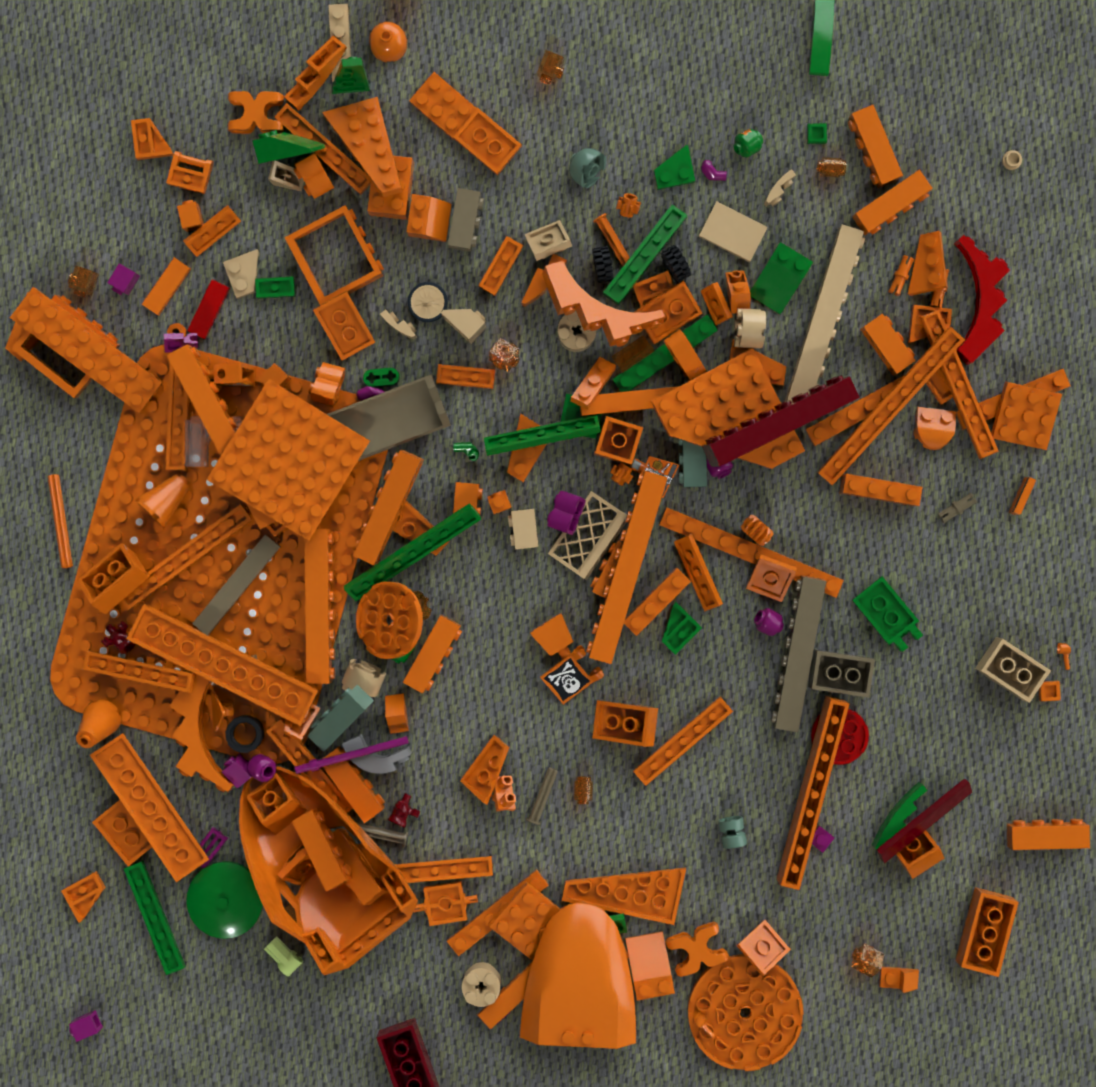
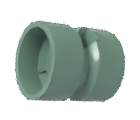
[718,816,747,849]

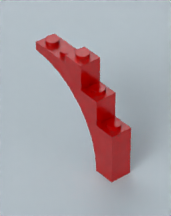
[954,235,1010,365]

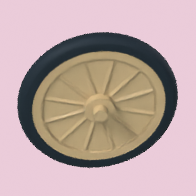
[408,282,448,322]

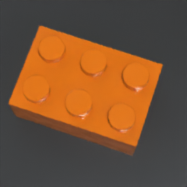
[367,156,414,220]
[77,543,149,614]

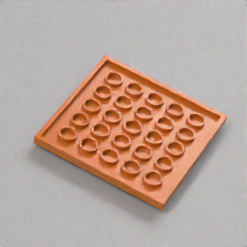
[206,379,370,540]

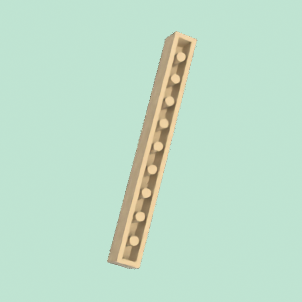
[785,224,865,402]

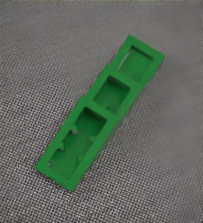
[809,0,835,76]
[872,782,928,850]

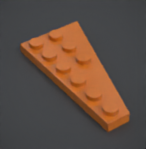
[562,867,686,925]

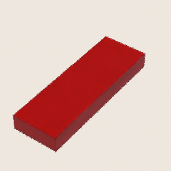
[187,279,230,340]

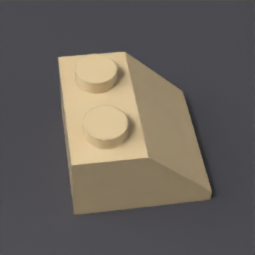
[441,309,487,344]

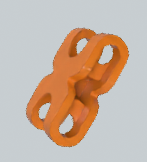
[228,91,284,134]
[665,922,729,977]

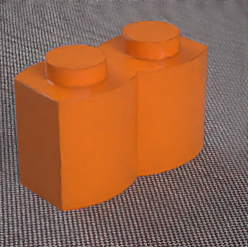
[293,152,334,199]
[309,362,345,406]

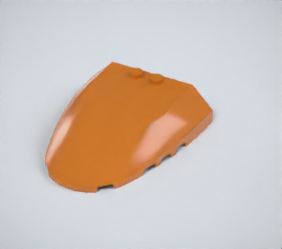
[520,903,636,1049]

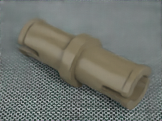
[937,493,977,524]

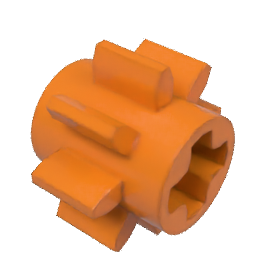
[616,193,641,218]
[610,463,634,486]

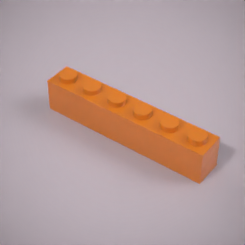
[353,450,424,565]

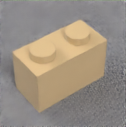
[508,509,539,550]

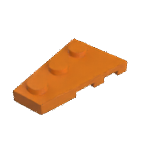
[908,231,948,296]
[729,339,786,386]
[460,735,510,805]

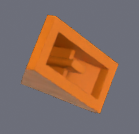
[385,693,409,734]

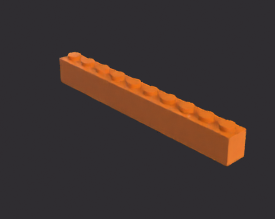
[167,344,276,529]
[586,471,668,664]
[776,695,849,890]

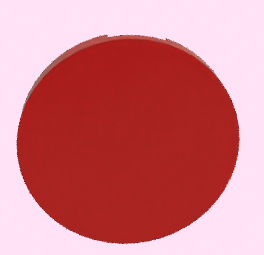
[811,708,869,765]

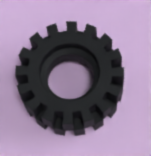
[661,245,692,283]
[592,246,614,283]

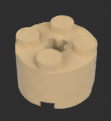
[734,308,766,348]
[558,311,596,352]
[342,659,386,697]
[462,962,501,1007]

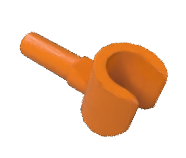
[1057,643,1071,670]
[694,1012,714,1038]

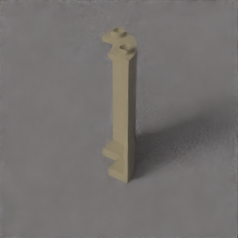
[327,375,451,461]

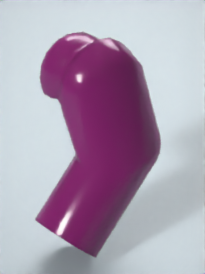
[356,386,385,401]

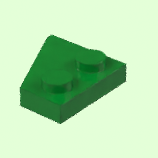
[654,145,695,190]

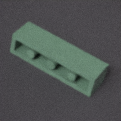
[678,439,707,488]
[308,685,374,752]

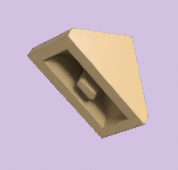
[268,160,304,191]

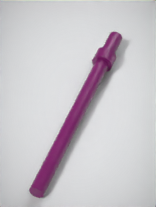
[295,736,409,774]

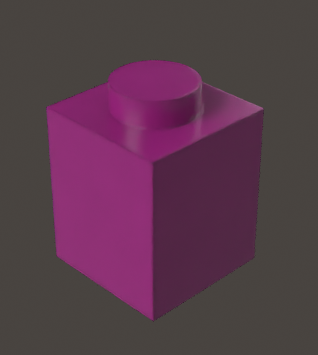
[107,263,140,295]
[222,753,252,789]
[69,1010,103,1042]

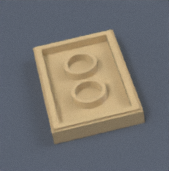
[699,201,768,263]

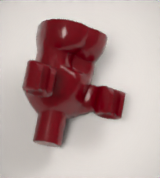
[101,621,135,654]
[388,793,420,828]

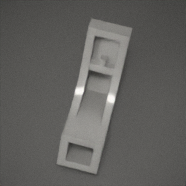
[342,734,412,774]

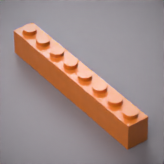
[304,529,335,684]

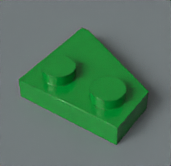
[661,602,702,655]

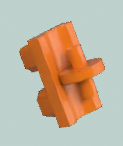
[491,776,516,811]

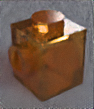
[537,50,565,84]
[68,265,99,297]

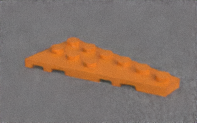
[322,97,403,197]

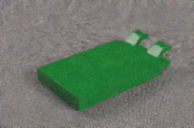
[852,576,923,652]

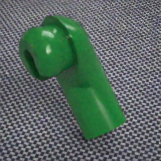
[453,442,480,461]

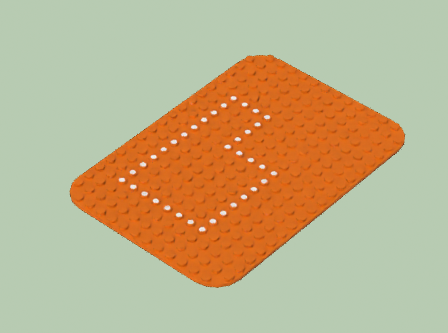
[50,344,388,764]

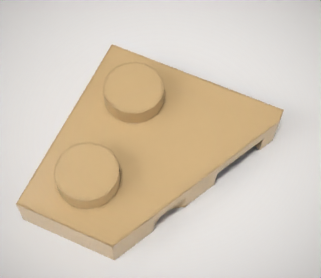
[223,249,259,299]

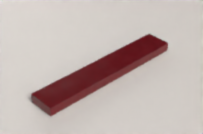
[877,779,972,864]

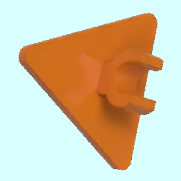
[211,690,234,732]

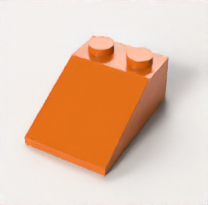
[592,700,658,747]
[625,931,675,1001]

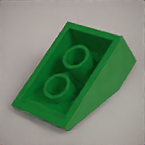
[252,130,325,164]
[750,242,813,315]

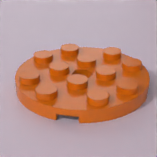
[356,582,423,659]

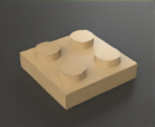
[524,220,572,261]

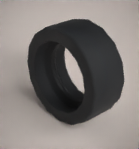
[225,715,264,753]

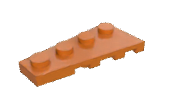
[368,500,450,556]

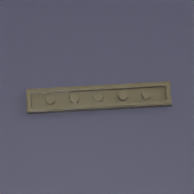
[192,535,281,635]

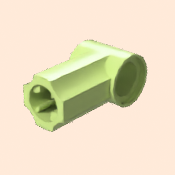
[264,936,303,976]

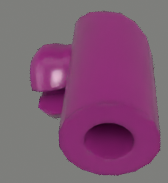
[701,160,727,181]

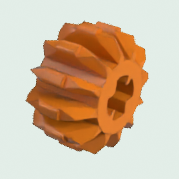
[741,515,774,546]

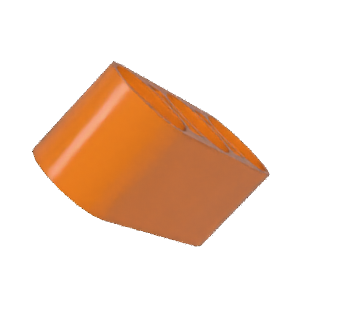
[664,329,707,382]

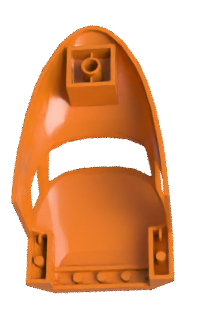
[239,766,418,975]

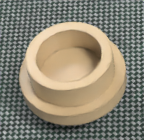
[1002,150,1022,170]

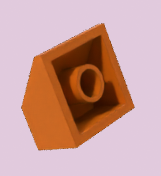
[406,194,452,242]
[896,830,945,879]

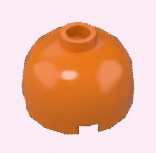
[369,21,407,62]

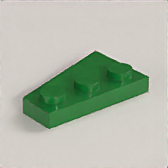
[332,57,370,94]

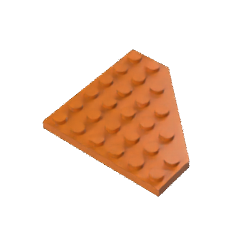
[651,348,805,469]

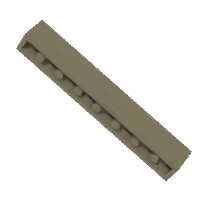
[771,575,826,732]

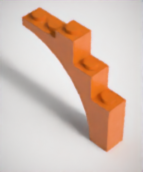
[542,261,665,347]
[169,672,234,792]

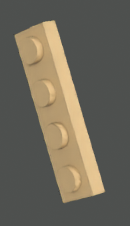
[329,4,351,82]

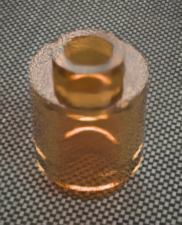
[817,157,846,178]
[573,776,593,804]

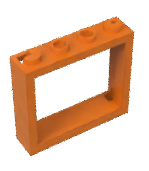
[284,205,384,305]
[11,295,120,398]

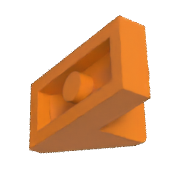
[879,967,919,993]

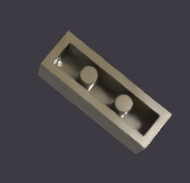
[448,188,484,252]

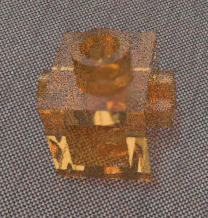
[489,338,520,372]
[851,943,885,978]

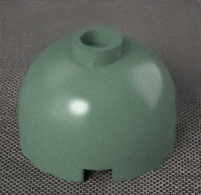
[569,148,607,188]

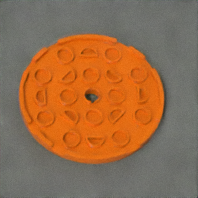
[688,954,804,1071]

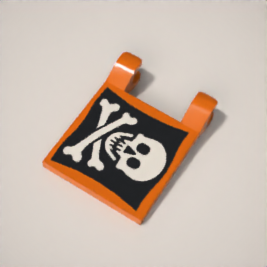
[540,645,604,705]

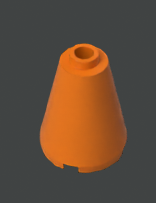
[135,475,190,527]
[76,700,122,748]

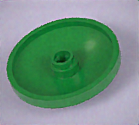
[186,861,263,939]

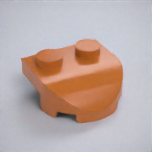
[914,407,956,450]

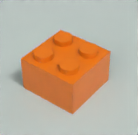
[594,416,643,466]

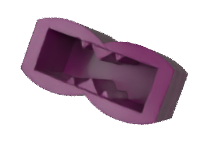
[547,490,586,535]

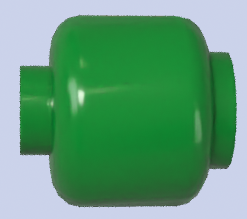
[733,129,763,158]

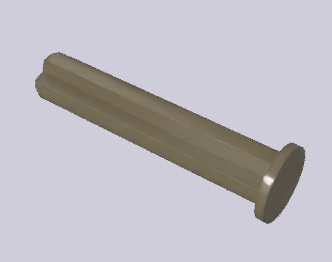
[526,767,557,825]
[357,823,408,847]

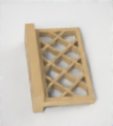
[548,491,627,580]

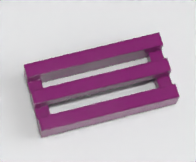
[199,826,228,869]

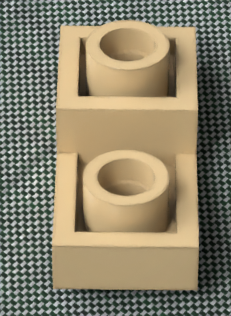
[764,169,796,207]
[380,309,417,339]

